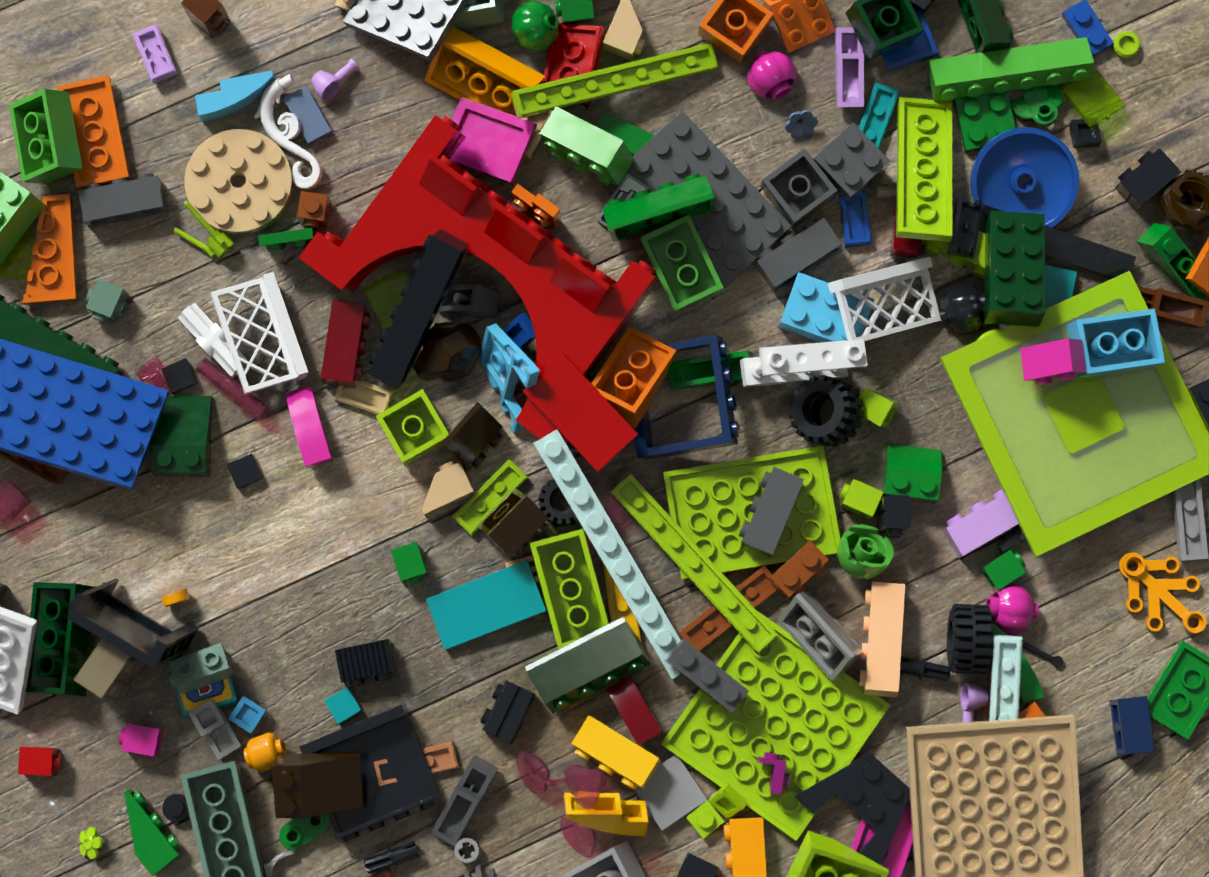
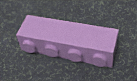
[943,490,1019,558]

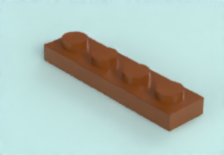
[679,565,777,651]

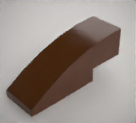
[1137,285,1209,328]

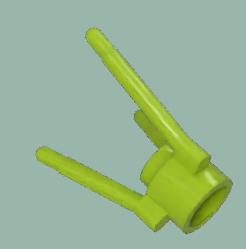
[173,201,234,258]

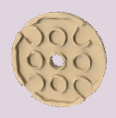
[184,129,292,235]

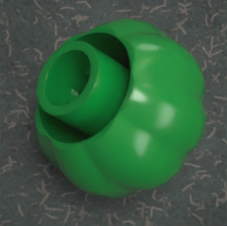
[511,1,559,52]

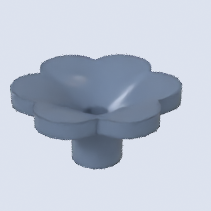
[785,110,818,139]

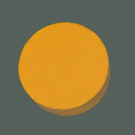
[161,589,190,607]

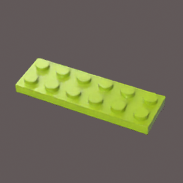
[896,97,952,242]

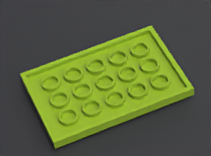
[663,445,840,580]

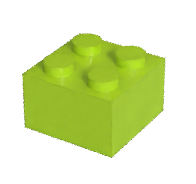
[376,389,449,467]

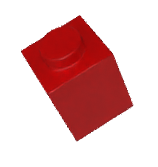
[18,747,62,776]

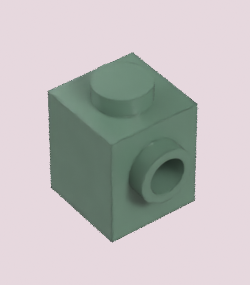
[85,279,128,323]

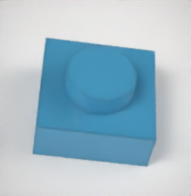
[228,696,267,734]

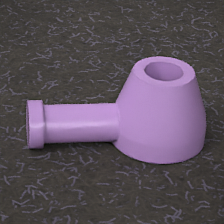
[311,59,359,101]
[960,683,989,723]

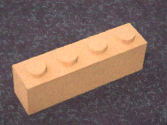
[859,582,905,697]

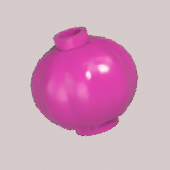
[747,50,797,100]
[986,583,1039,635]

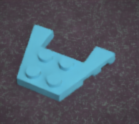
[479,324,540,434]

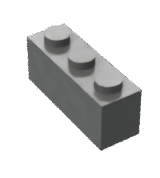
[78,173,168,227]
[755,218,842,293]
[739,467,804,557]
[664,639,749,713]

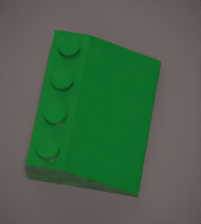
[602,174,716,242]

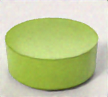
[1112,31,1140,59]

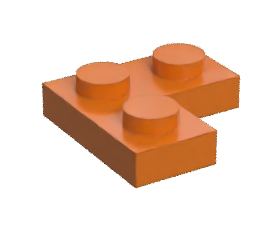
[511,184,561,229]

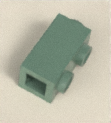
[167,643,235,694]

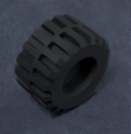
[789,375,865,447]
[947,604,993,674]

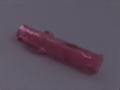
[196,358,269,420]

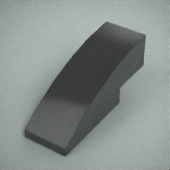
[431,755,499,847]

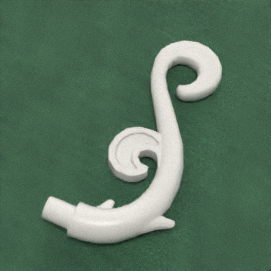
[254,74,322,189]

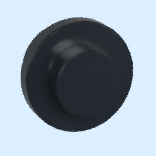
[162,794,189,822]

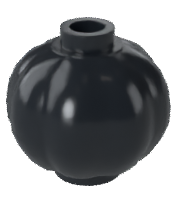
[939,285,986,335]

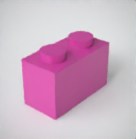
[1020,338,1086,386]

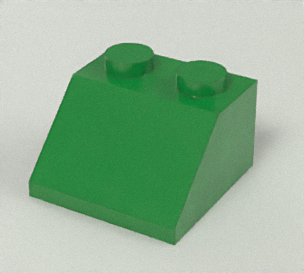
[882,443,942,504]

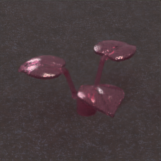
[517,751,607,857]

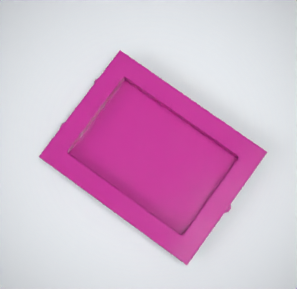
[450,97,537,184]

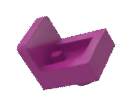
[757,752,789,795]

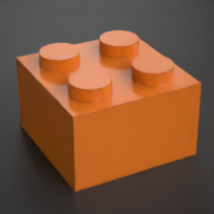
[698,0,774,65]

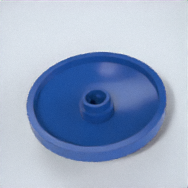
[970,127,1079,227]

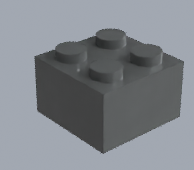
[813,123,890,204]
[760,149,838,229]

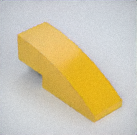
[564,793,648,836]

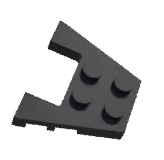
[795,753,910,865]

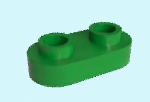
[279,814,331,850]

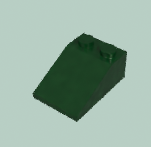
[150,396,212,477]

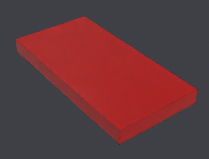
[523,353,638,472]

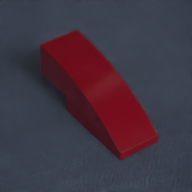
[605,675,662,746]

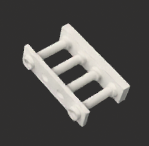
[740,339,868,387]

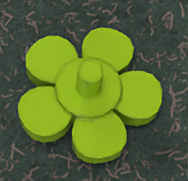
[79,827,103,859]

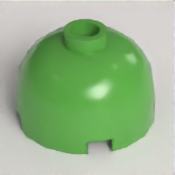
[837,524,894,580]

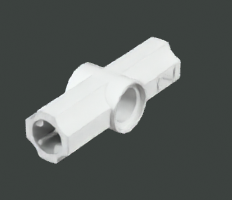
[178,303,247,378]

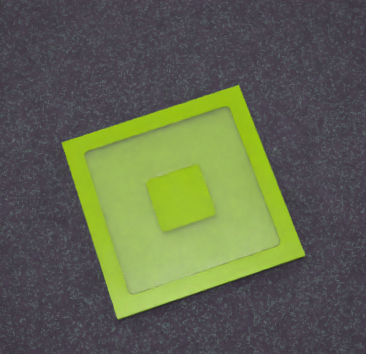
[940,271,1209,557]

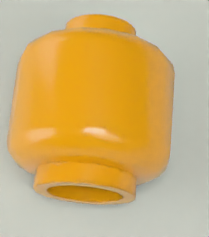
[244,732,287,772]

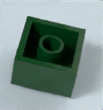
[845,0,924,60]

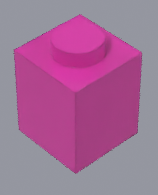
[119,723,164,757]

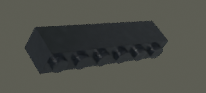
[368,229,469,390]

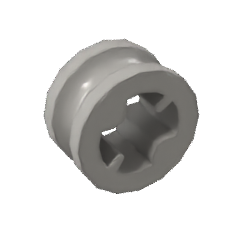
[454,838,480,863]

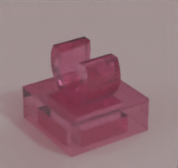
[135,355,165,387]

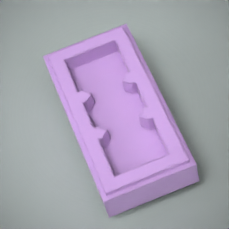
[132,24,178,84]

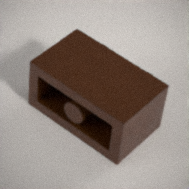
[181,0,230,39]

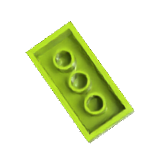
[530,529,609,650]

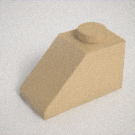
[603,0,645,61]
[422,461,475,517]

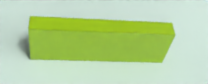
[452,459,529,536]

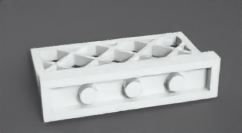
[828,257,941,341]
[210,272,308,395]

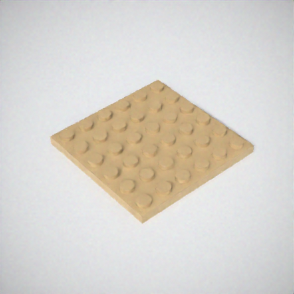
[906,715,1084,877]

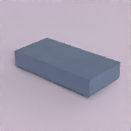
[283,86,332,145]

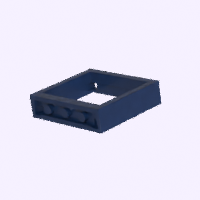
[633,334,740,460]

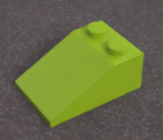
[786,831,889,877]

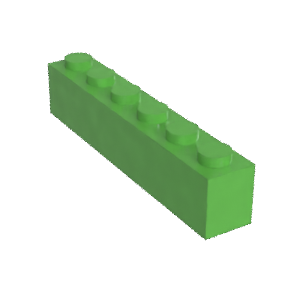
[928,37,1094,102]

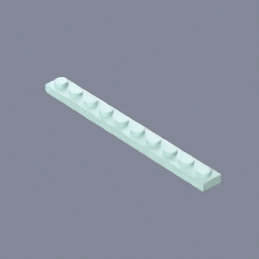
[533,429,680,679]

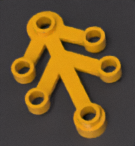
[1119,552,1206,634]

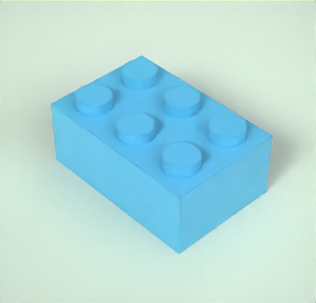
[778,272,875,343]
[1066,309,1165,379]

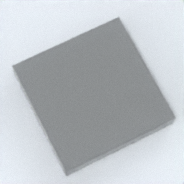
[635,755,707,831]

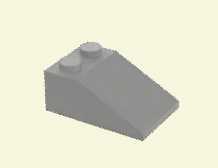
[560,841,646,877]

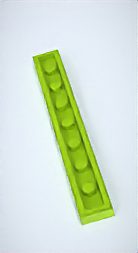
[510,42,719,119]
[611,474,779,654]

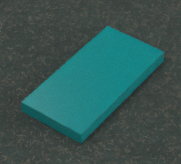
[426,560,547,650]

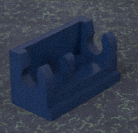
[1109,696,1154,755]

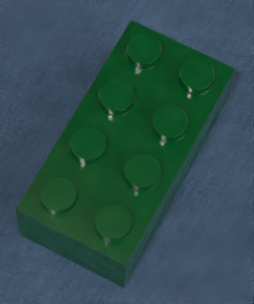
[985,211,1045,327]

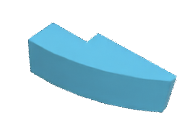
[195,71,276,122]

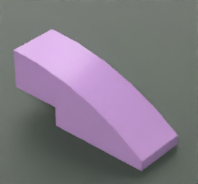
[835,27,864,107]

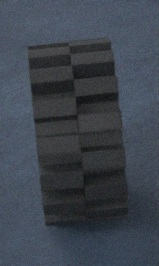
[539,479,578,526]

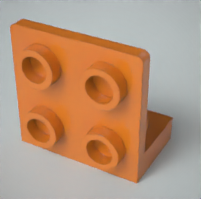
[762,0,835,53]

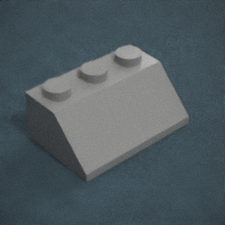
[778,591,863,681]

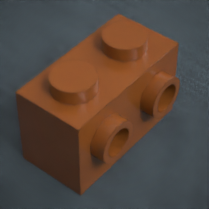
[768,540,829,600]

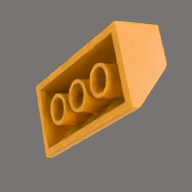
[424,26,545,117]

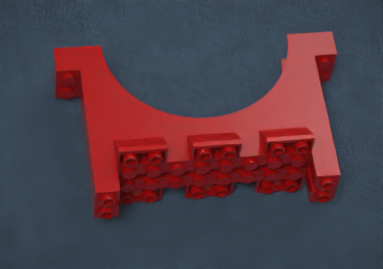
[299,115,659,448]

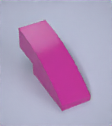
[285,385,333,469]

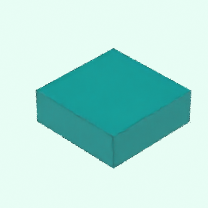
[324,687,362,725]

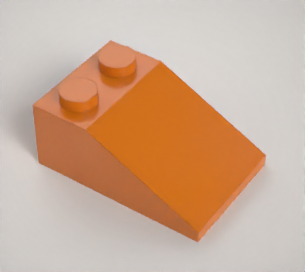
[591,327,677,428]

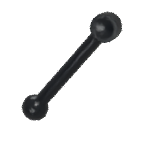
[1022,641,1063,667]

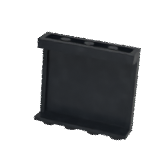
[67,579,199,670]
[299,705,441,842]

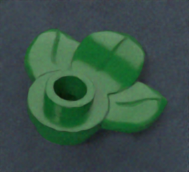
[1010,85,1063,127]

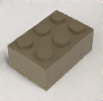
[74,639,147,701]

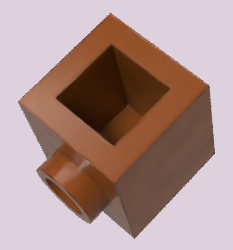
[297,191,331,229]

